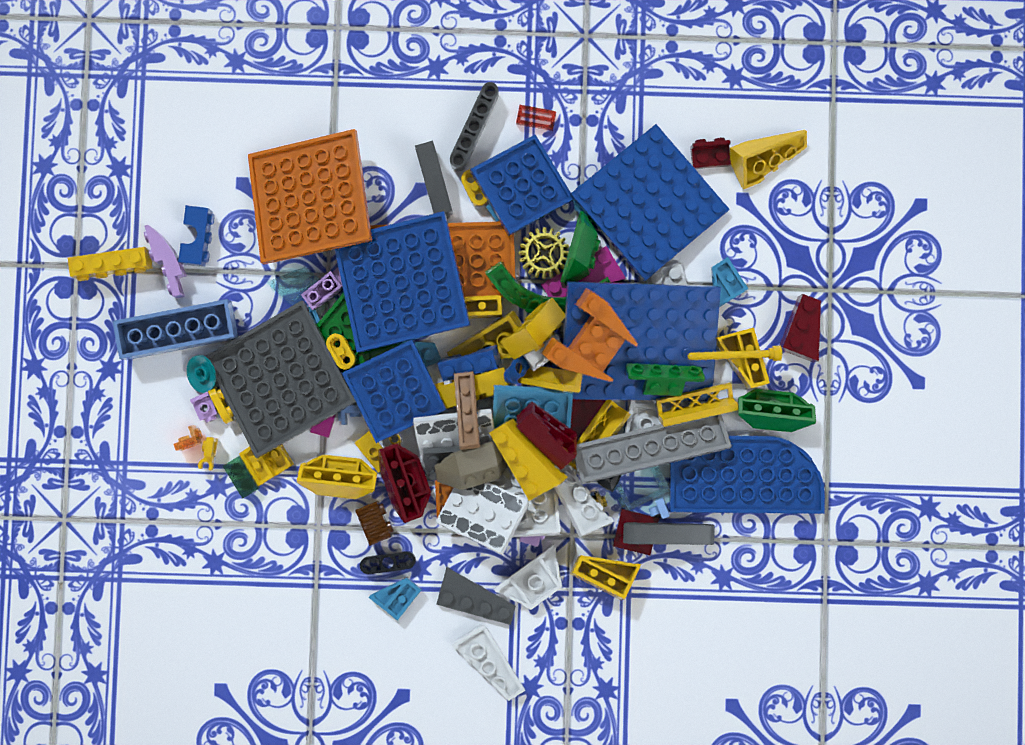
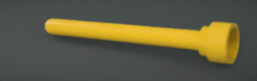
[687,346,782,361]

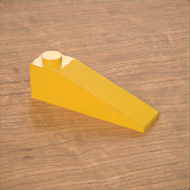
[730,130,807,189]

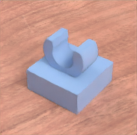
[649,496,670,519]

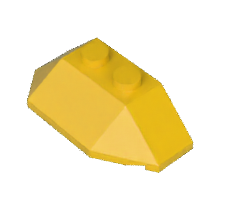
[296,455,377,499]

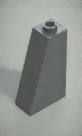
[414,141,453,219]

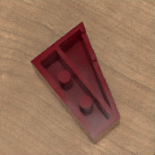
[779,294,821,363]
[516,401,577,470]

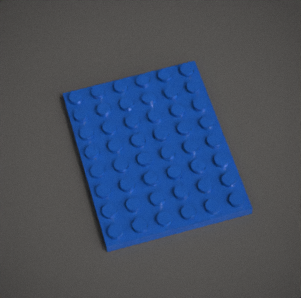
[562,282,721,401]

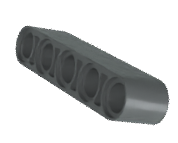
[449,82,499,171]
[623,522,715,545]

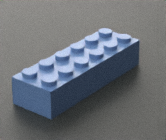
[113,299,238,360]

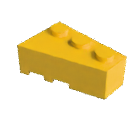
[500,298,565,360]

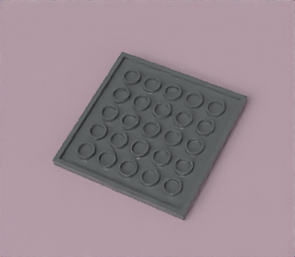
[205,300,356,458]

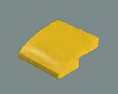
[239,445,294,486]

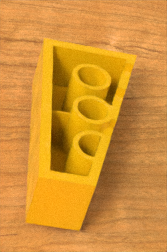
[489,419,568,501]

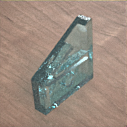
[267,267,320,306]

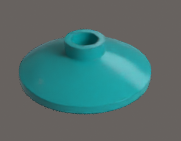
[186,355,216,393]

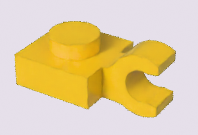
[198,437,218,471]

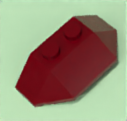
[378,443,431,523]

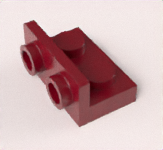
[690,137,731,169]

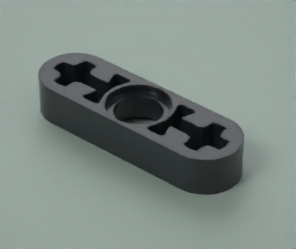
[360,551,416,574]

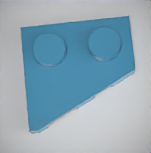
[711,257,748,307]
[368,577,422,621]

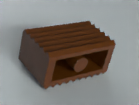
[355,501,394,546]

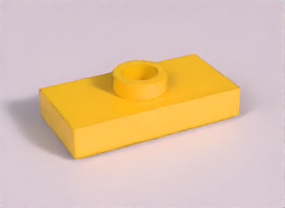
[355,431,383,473]

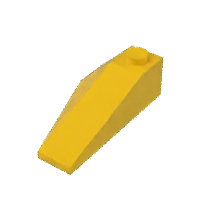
[446,310,522,359]

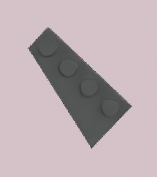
[436,567,516,625]

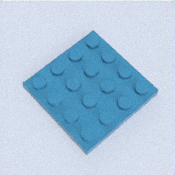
[493,385,573,429]

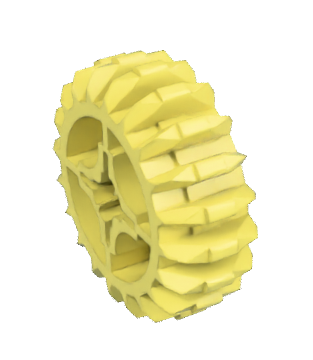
[518,227,569,279]

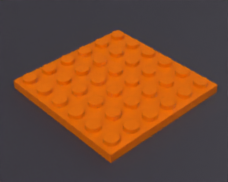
[248,129,372,265]

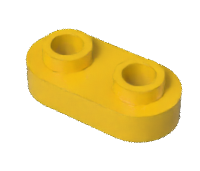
[461,169,487,206]
[326,334,357,370]
[208,387,234,424]

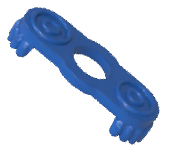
[504,355,530,385]

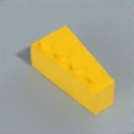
[435,367,509,409]

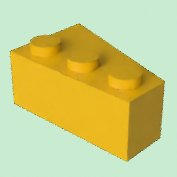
[716,327,770,389]
[570,555,641,600]

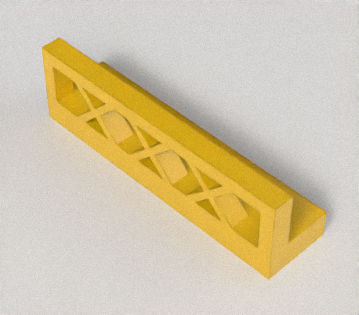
[517,364,582,393]
[656,383,738,427]
[568,400,631,470]

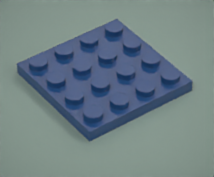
[470,134,573,236]
[342,339,447,443]

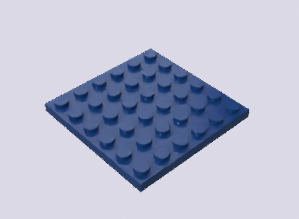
[570,124,730,282]
[335,211,471,353]

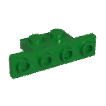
[626,363,705,396]

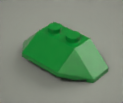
[560,211,601,288]
[738,388,816,433]

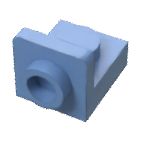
[338,405,362,425]

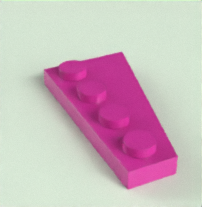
[541,246,626,297]

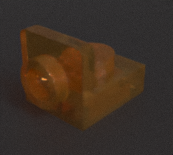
[173,425,203,451]

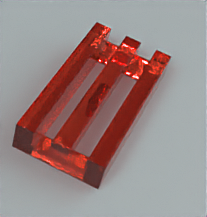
[516,104,557,131]

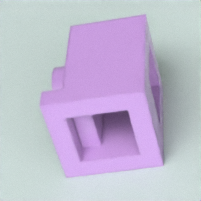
[190,392,219,423]

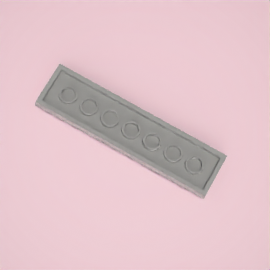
[574,414,732,485]

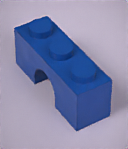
[178,205,215,267]
[437,345,502,382]

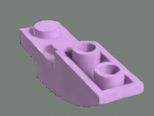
[144,225,187,299]
[301,268,343,310]

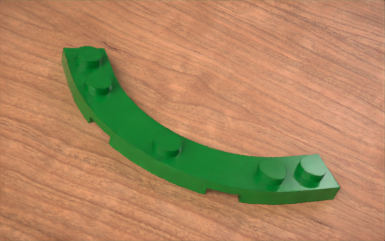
[485,261,612,313]

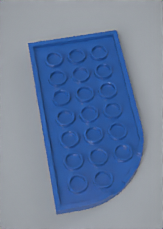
[670,436,825,514]

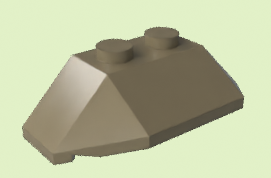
[435,441,508,490]

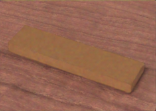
[454,372,480,450]

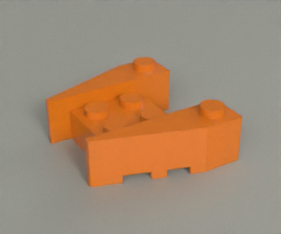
[541,288,638,382]

